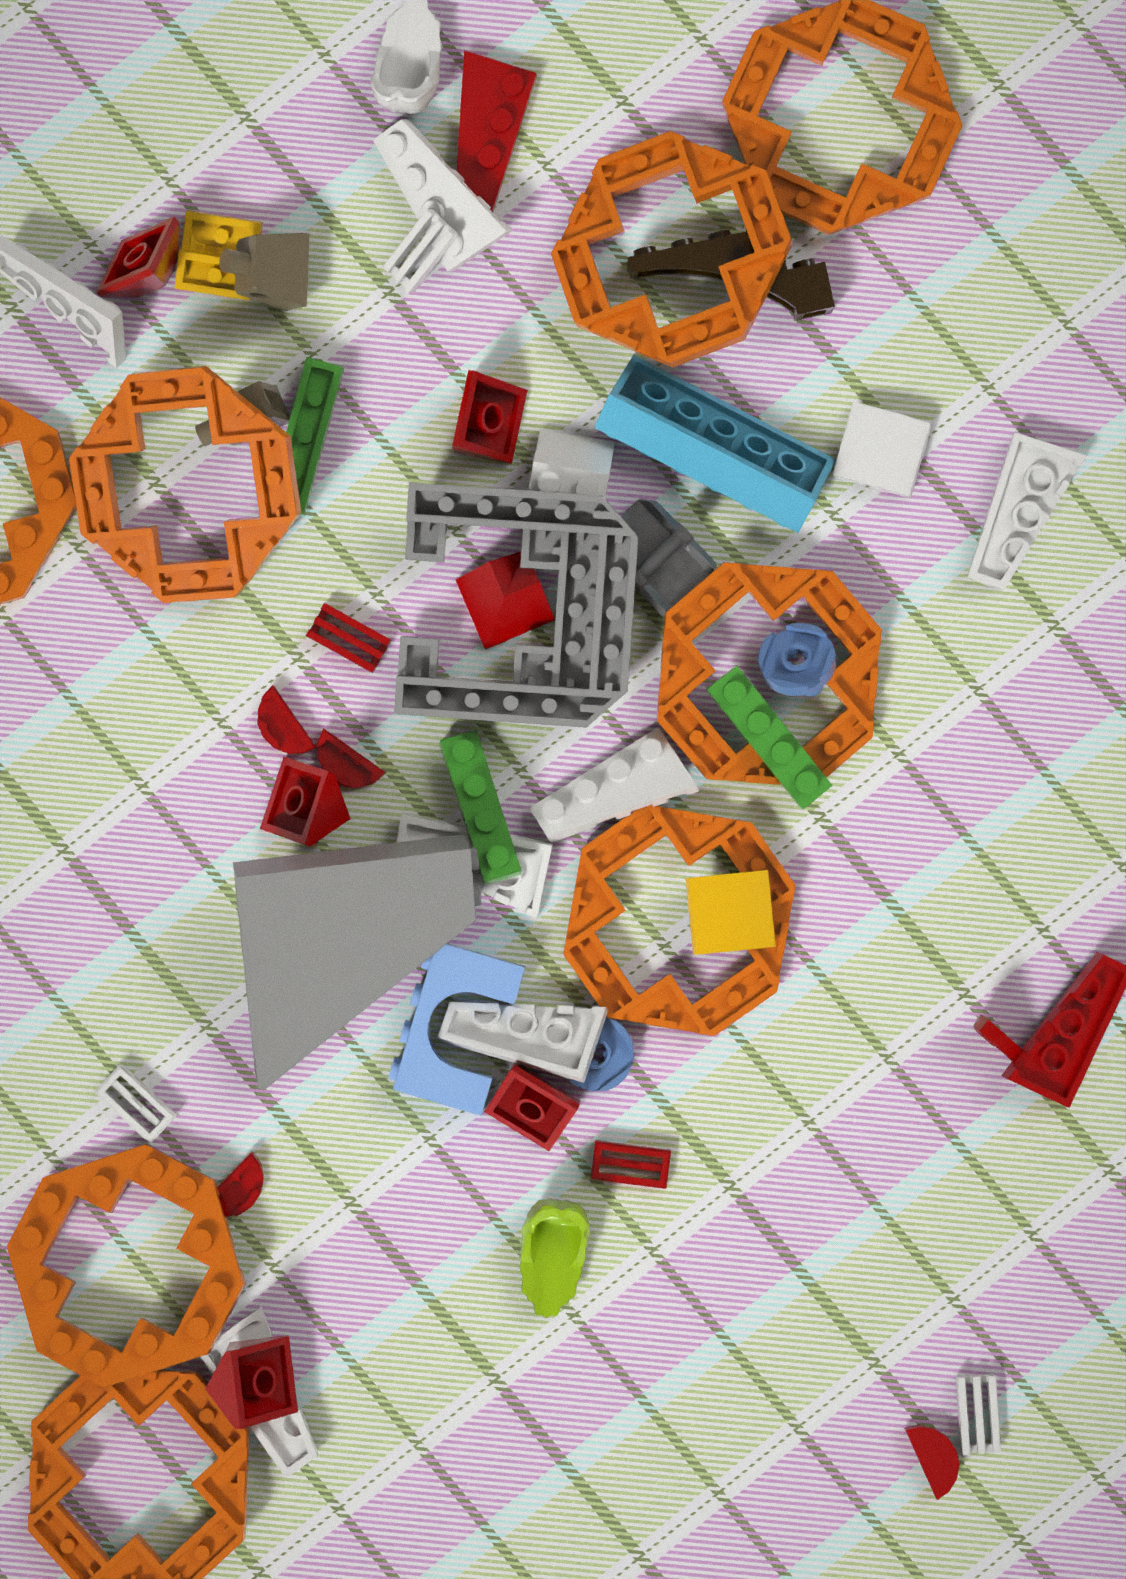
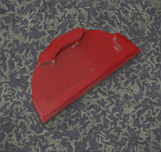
[257,685,317,754]
[317,728,386,788]
[974,1014,1021,1061]
[217,1151,264,1217]
[904,1424,960,1500]

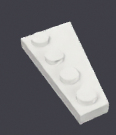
[529,727,699,843]
[437,1002,608,1083]

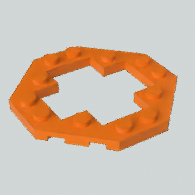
[722,0,963,235]
[551,131,793,368]
[69,366,301,603]
[0,397,77,605]
[656,562,882,785]
[563,805,796,1036]
[7,1144,246,1388]
[28,1370,249,1579]

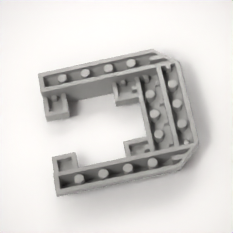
[394,482,638,728]

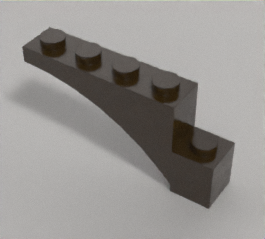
[627,227,835,321]

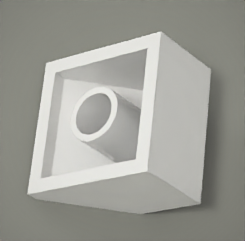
[529,429,615,499]

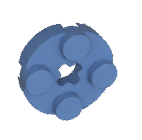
[758,623,837,697]
[567,1017,634,1091]

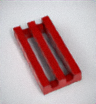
[306,603,392,673]
[590,1140,671,1189]

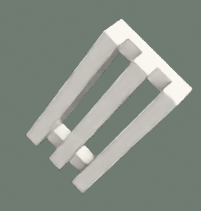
[382,209,459,293]
[94,1064,178,1144]
[956,1373,1001,1455]

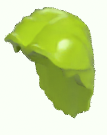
[519,1198,591,1318]

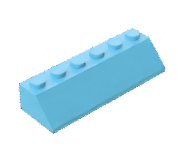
[594,354,836,533]

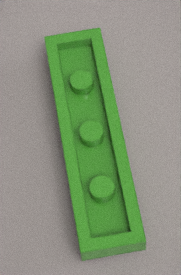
[286,357,344,516]
[706,665,833,810]
[440,730,522,886]

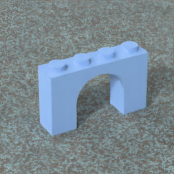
[388,943,525,1116]

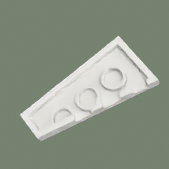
[373,119,512,272]
[0,235,126,368]
[966,432,1088,590]
[396,813,553,920]
[200,1306,318,1478]

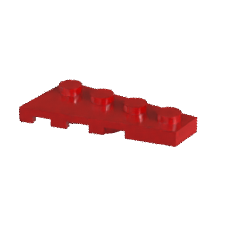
[456,50,537,213]
[1001,952,1126,1108]

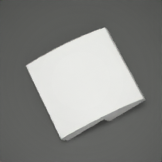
[832,402,932,498]

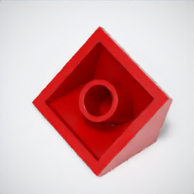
[452,370,528,464]
[484,1063,580,1151]

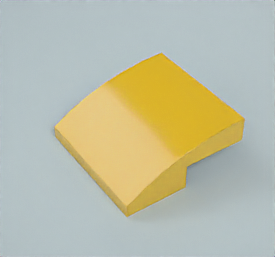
[174,210,263,301]
[685,870,776,955]

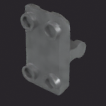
[621,498,717,616]

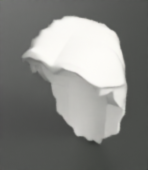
[370,0,442,114]

